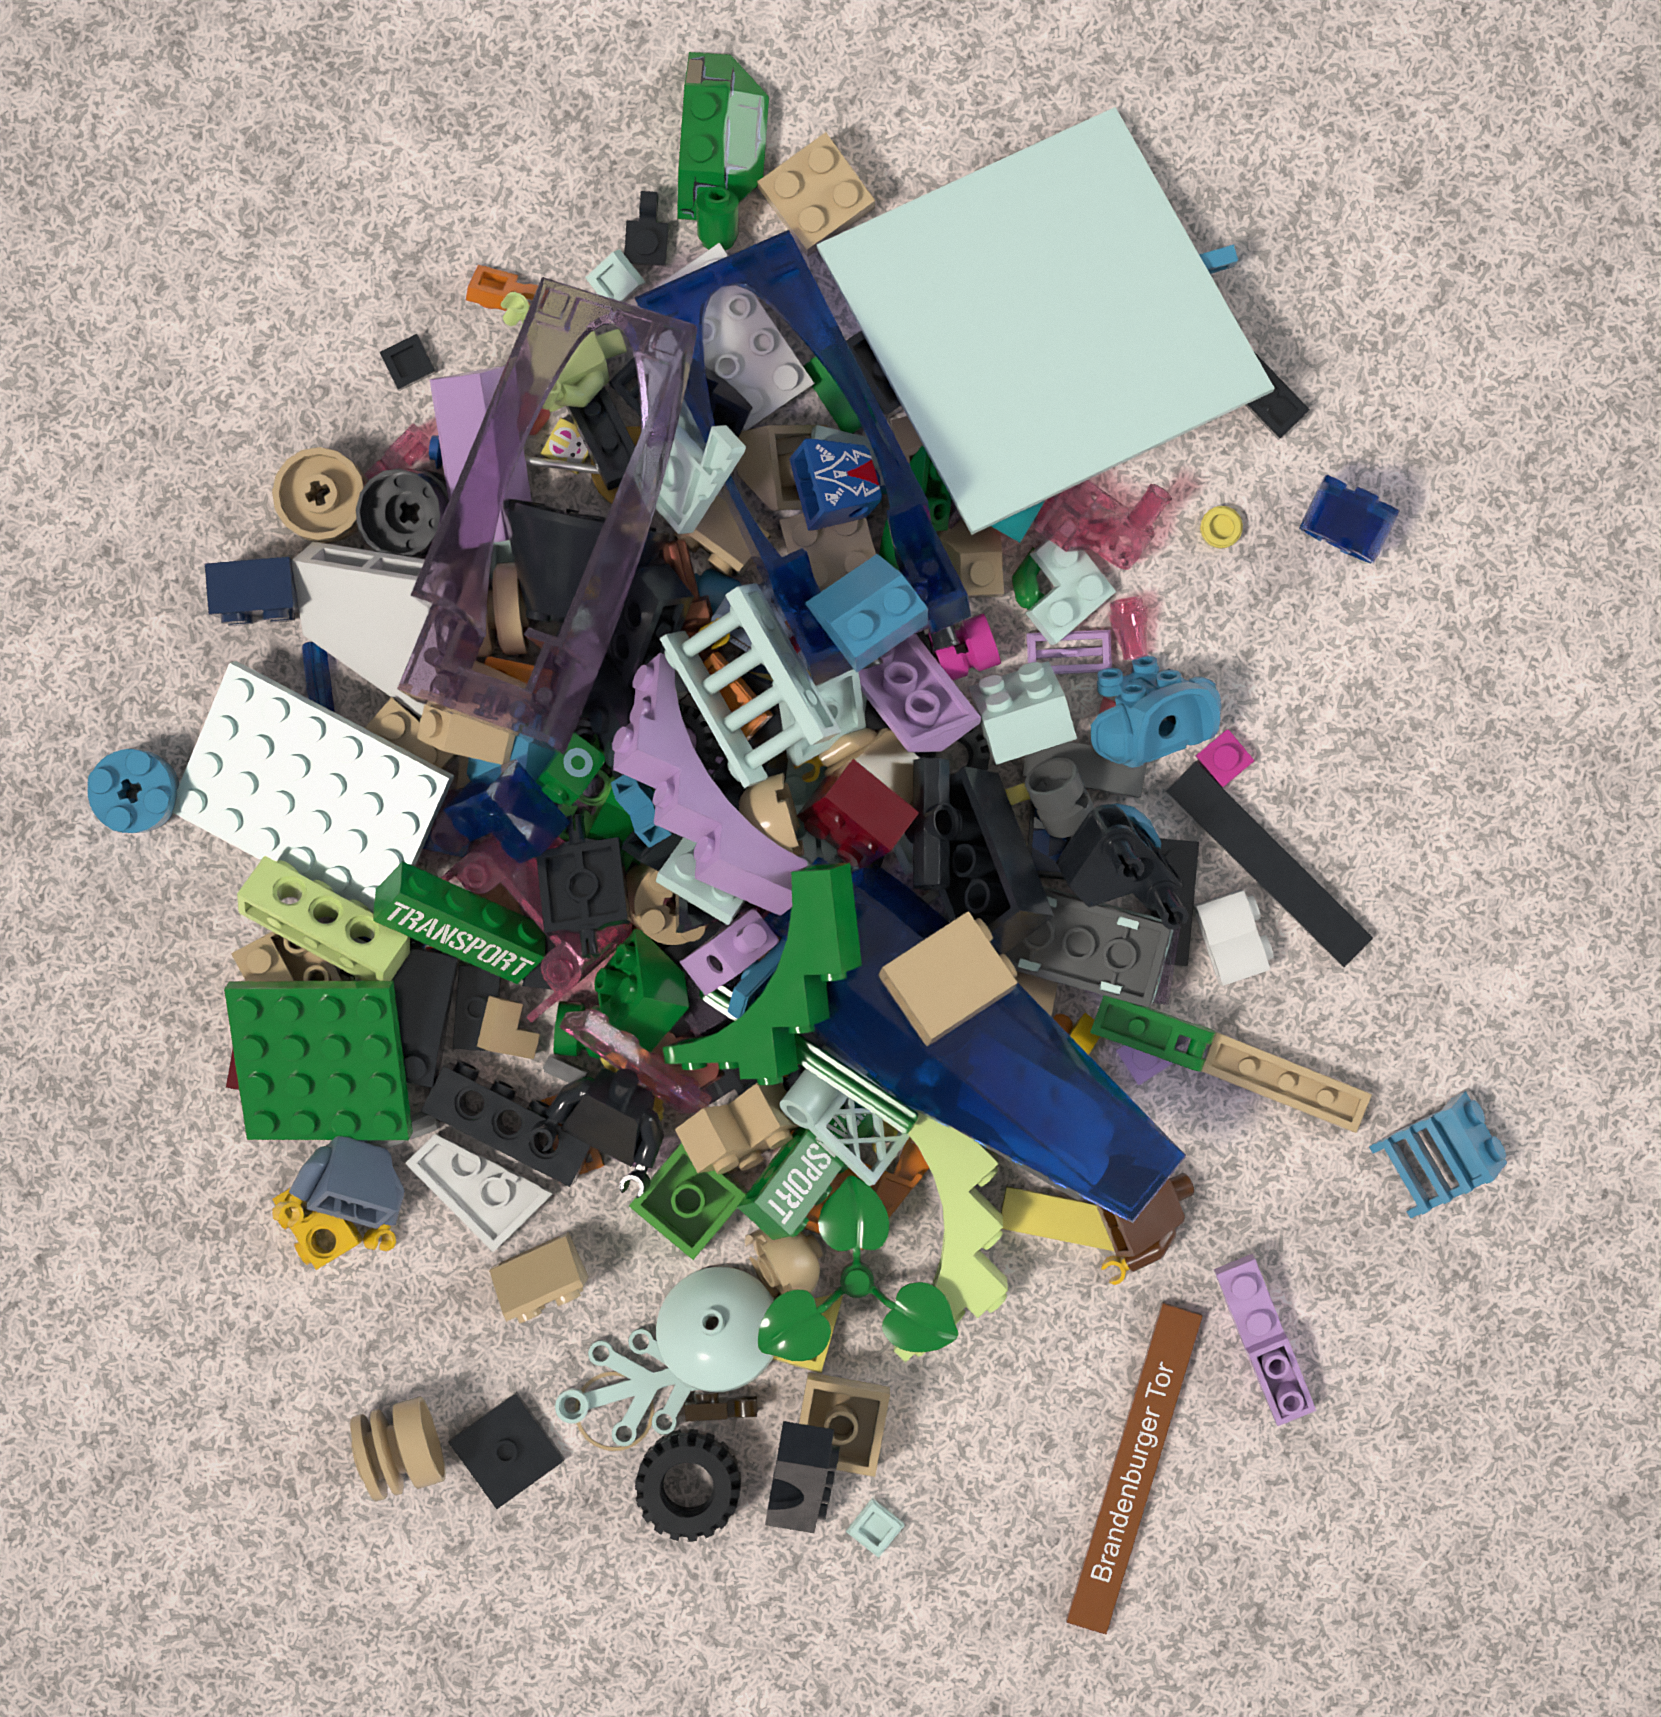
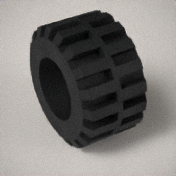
[635,1429,741,1542]

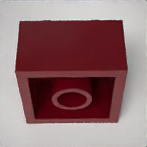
[796,758,919,869]

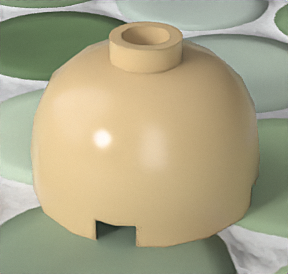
[739,773,804,857]
[745,1228,823,1298]

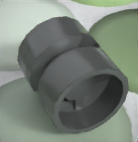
[1025,757,1095,838]

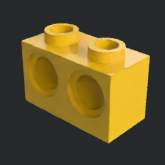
[272,1187,363,1270]

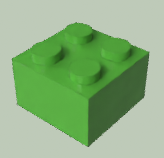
[629,1142,748,1260]

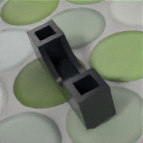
[765,1421,840,1533]

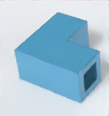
[611,775,672,848]

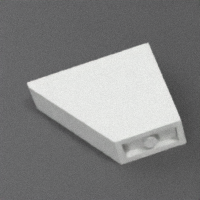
[291,542,461,718]

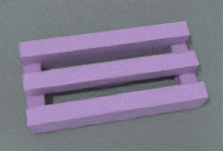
[1026,630,1112,674]

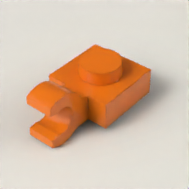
[466,265,544,311]

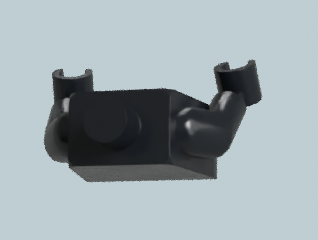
[528,1068,664,1199]

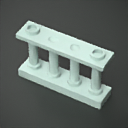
[660,583,841,788]

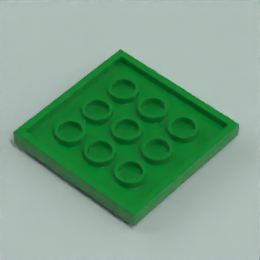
[224,981,413,1141]

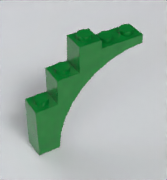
[663,863,862,1085]

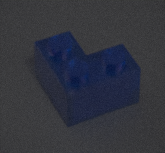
[443,759,571,864]

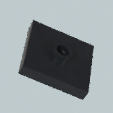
[448,1391,565,1509]

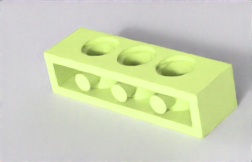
[237,856,410,981]

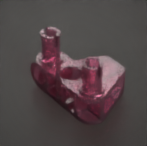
[1033,480,1172,570]

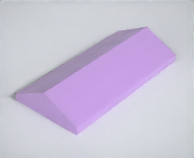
[429,365,532,547]
[821,631,981,752]

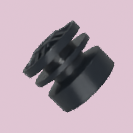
[356,468,455,557]

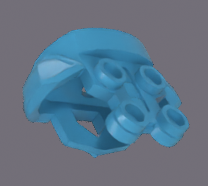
[1091,655,1221,768]

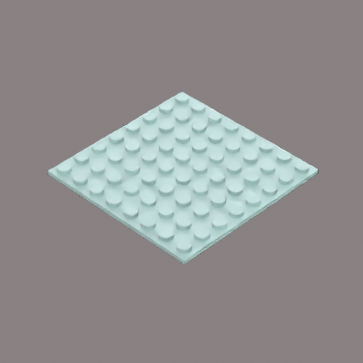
[817,107,1274,535]

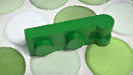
[1090,995,1216,1072]

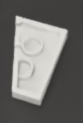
[405,1133,554,1252]

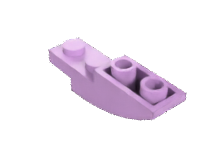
[1213,1254,1316,1426]

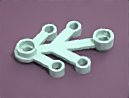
[555,1328,699,1447]

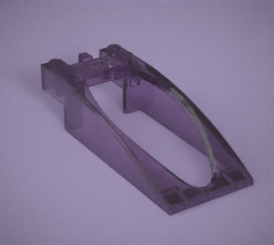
[397,277,698,755]

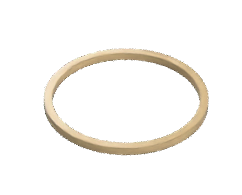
[575,1371,654,1451]

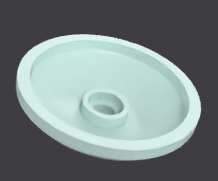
[656,1267,774,1392]

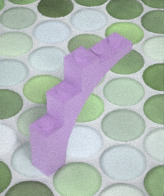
[612,653,807,916]

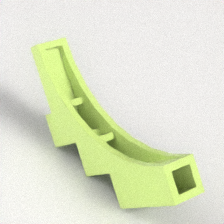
[894,1082,1008,1363]

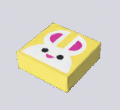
[540,417,589,475]

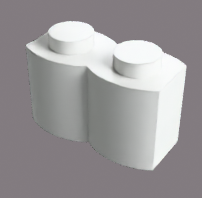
[1193,889,1274,986]

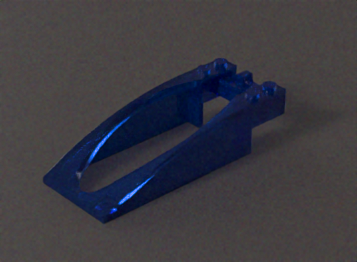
[634,230,971,686]

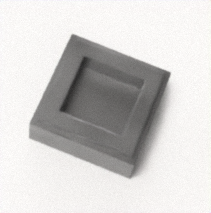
[543,1054,590,1083]

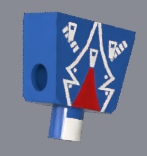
[789,439,896,531]

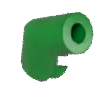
[1012,547,1045,610]

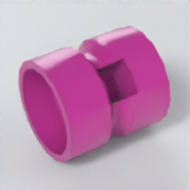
[928,613,1001,681]

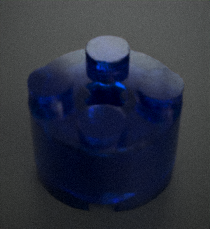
[1299,474,1400,564]

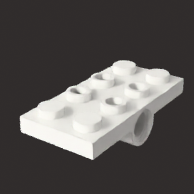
[650,243,814,431]

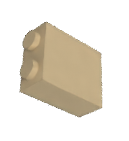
[879,911,1017,1047]

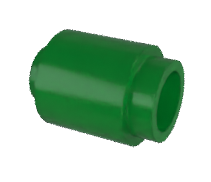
[696,187,739,251]

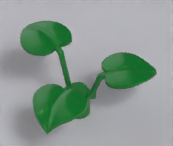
[758,1175,959,1361]

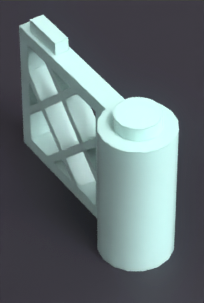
[780,1038,910,1186]

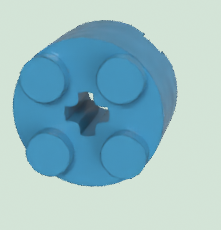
[87,749,179,833]

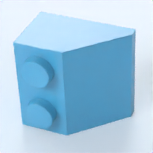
[806,554,928,673]

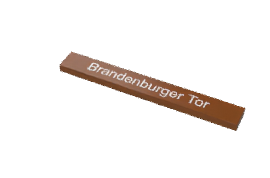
[1066,1302,1203,1635]

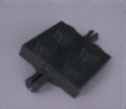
[536,814,631,959]

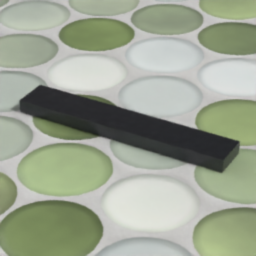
[1165,761,1373,967]

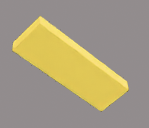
[1001,1186,1114,1251]

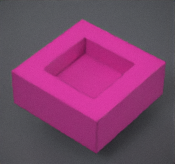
[1195,729,1255,788]

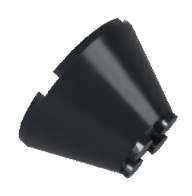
[502,498,670,631]

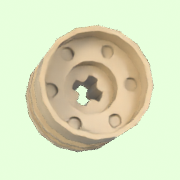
[350,1396,446,1502]

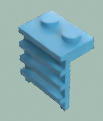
[1369,1091,1507,1219]

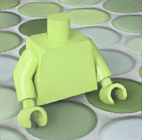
[501,292,627,412]

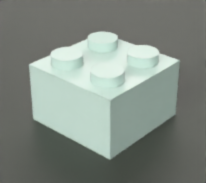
[969,661,1077,765]

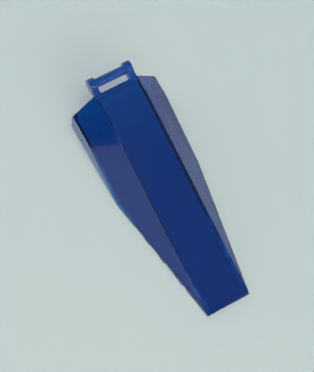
[764,857,1186,1223]

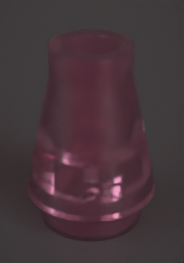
[1107,596,1148,660]

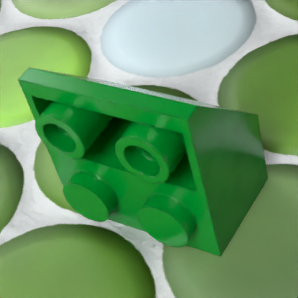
[594,929,689,1054]

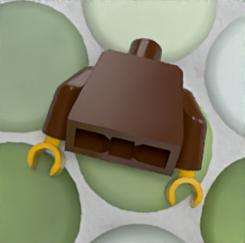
[1090,1154,1194,1285]

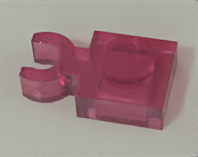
[364,423,430,480]

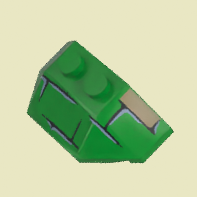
[677,52,769,221]

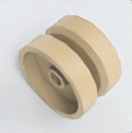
[272,447,368,544]
[458,562,530,659]

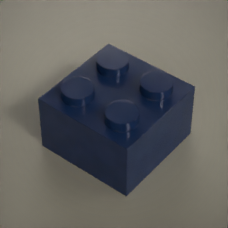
[204,557,300,626]

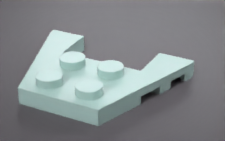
[637,356,746,534]

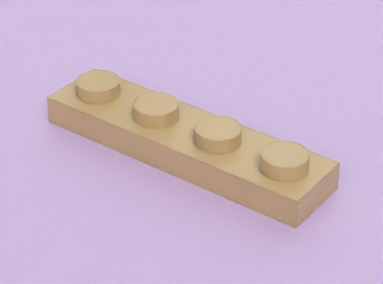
[1202,1032,1372,1133]

